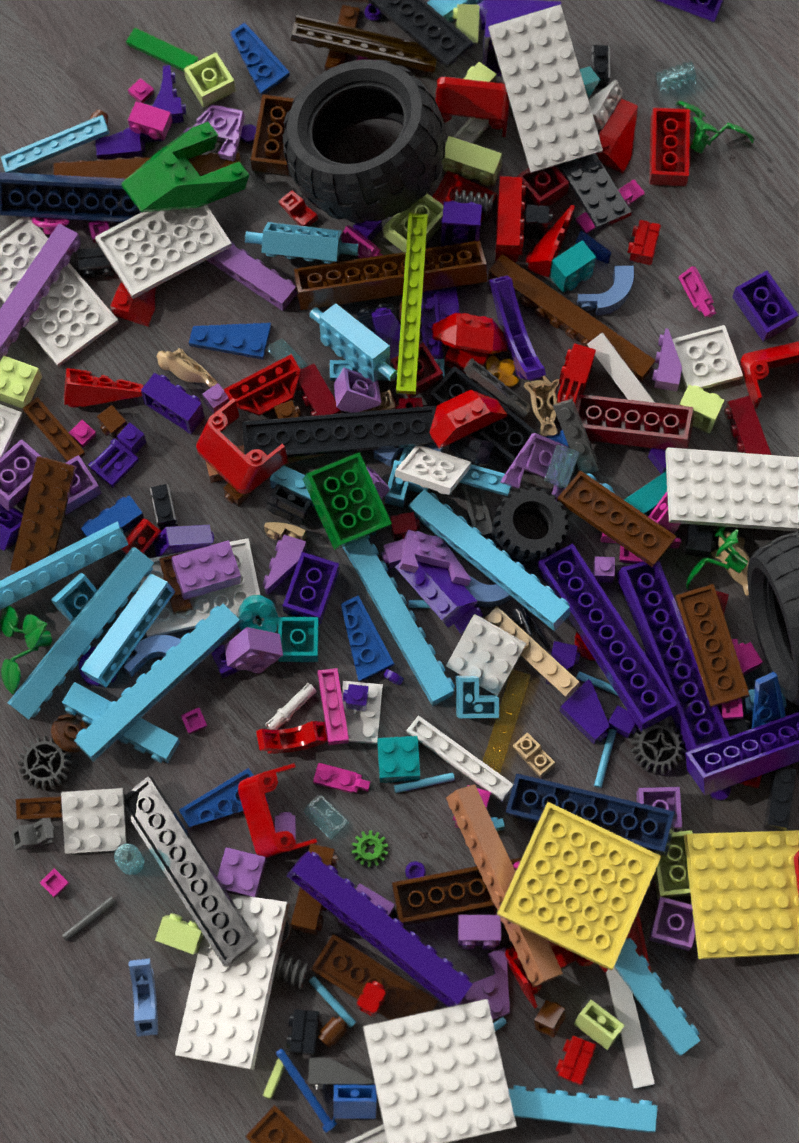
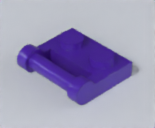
[87,438,139,488]

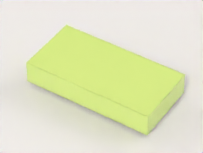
[263,1058,285,1100]

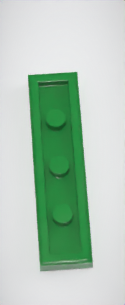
[126,28,199,72]

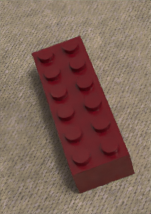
[576,394,694,450]

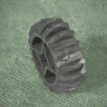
[631,720,686,774]
[18,736,73,790]

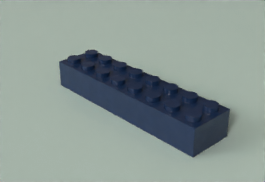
[0,172,141,222]
[506,773,677,856]

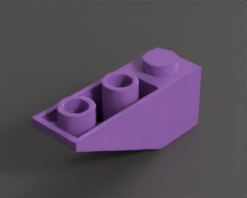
[652,328,682,392]
[262,535,307,594]

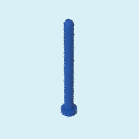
[276,1049,337,1132]

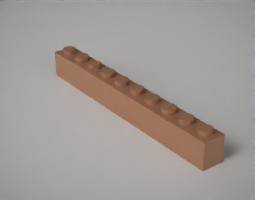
[446,784,563,987]

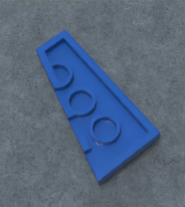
[230,22,290,96]
[189,323,271,360]
[341,596,394,682]
[752,672,786,729]
[179,768,270,827]

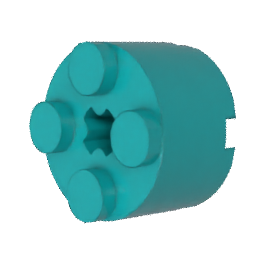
[237,595,279,633]

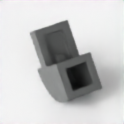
[11,818,54,851]

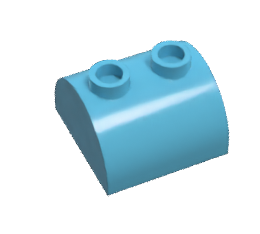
[51,572,98,623]

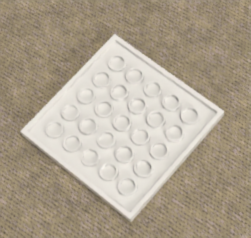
[363,999,516,1143]

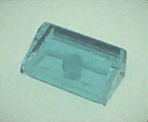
[267,339,307,370]
[544,445,579,488]
[304,794,349,839]

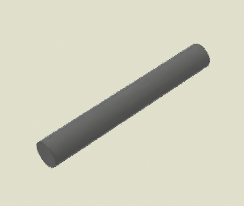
[62,896,116,941]

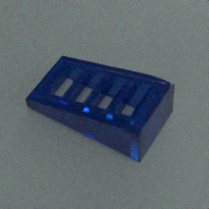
[575,231,612,264]

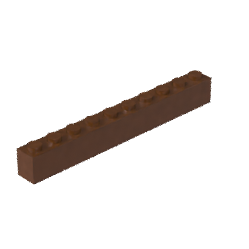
[53,153,241,179]
[488,254,656,383]

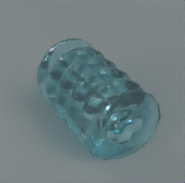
[655,61,696,93]
[114,844,144,875]

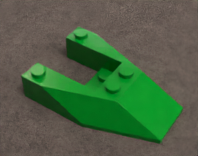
[121,122,249,213]

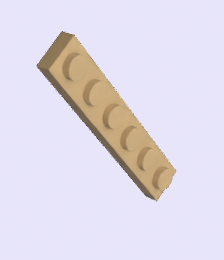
[484,606,580,698]

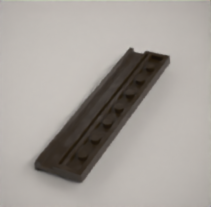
[290,15,437,73]

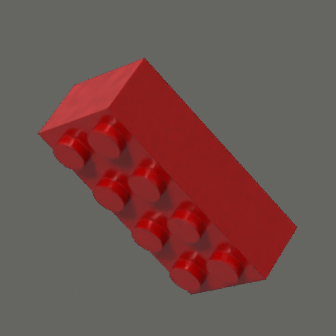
[649,108,690,186]
[495,176,526,262]

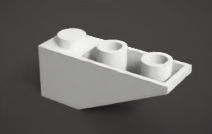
[588,80,623,130]

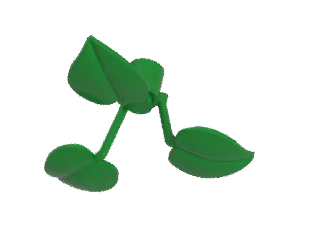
[676,101,754,154]
[686,526,749,590]
[0,605,52,695]

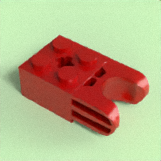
[557,343,596,405]

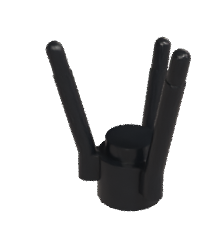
[512,607,550,649]

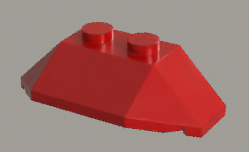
[432,313,507,354]
[224,354,301,416]
[430,390,507,449]

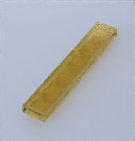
[482,669,531,774]

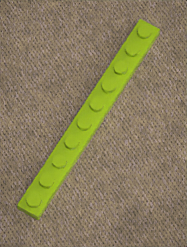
[396,213,428,394]

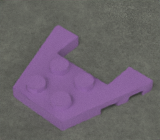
[176,104,245,161]
[500,433,568,508]
[399,530,471,586]
[455,947,510,1020]

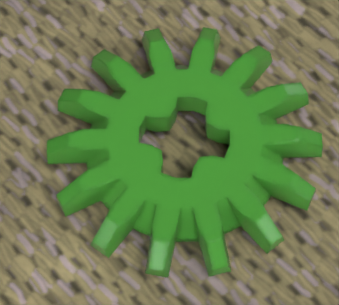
[352,830,388,867]

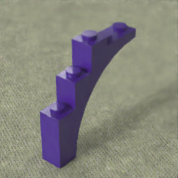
[95,65,187,160]
[489,275,546,381]

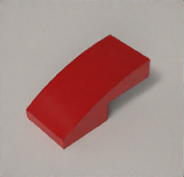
[278,190,318,227]

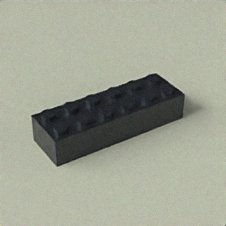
[429,366,540,467]

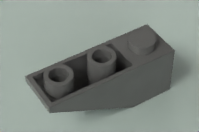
[309,1058,372,1090]

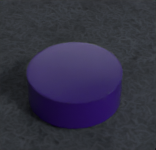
[240,124,256,144]
[383,669,404,686]
[710,787,731,801]
[405,861,426,879]

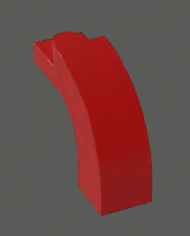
[256,721,328,754]

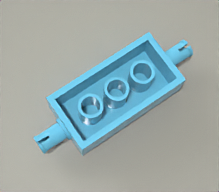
[245,222,359,263]
[309,303,397,382]

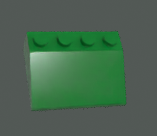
[302,452,392,550]

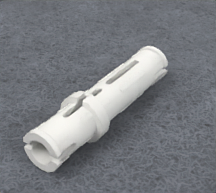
[265,683,317,730]

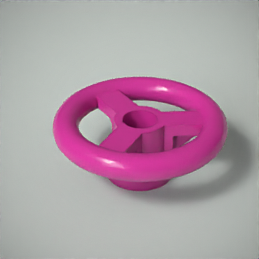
[32,217,70,235]

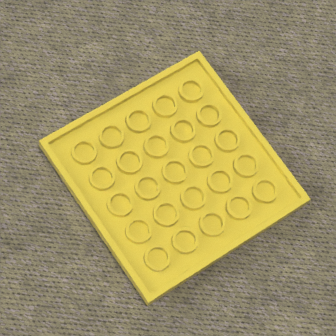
[497,802,661,970]
[684,830,799,959]

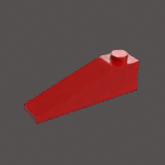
[596,98,638,173]
[526,205,575,278]
[110,281,156,327]
[64,368,143,408]

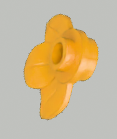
[485,355,519,387]

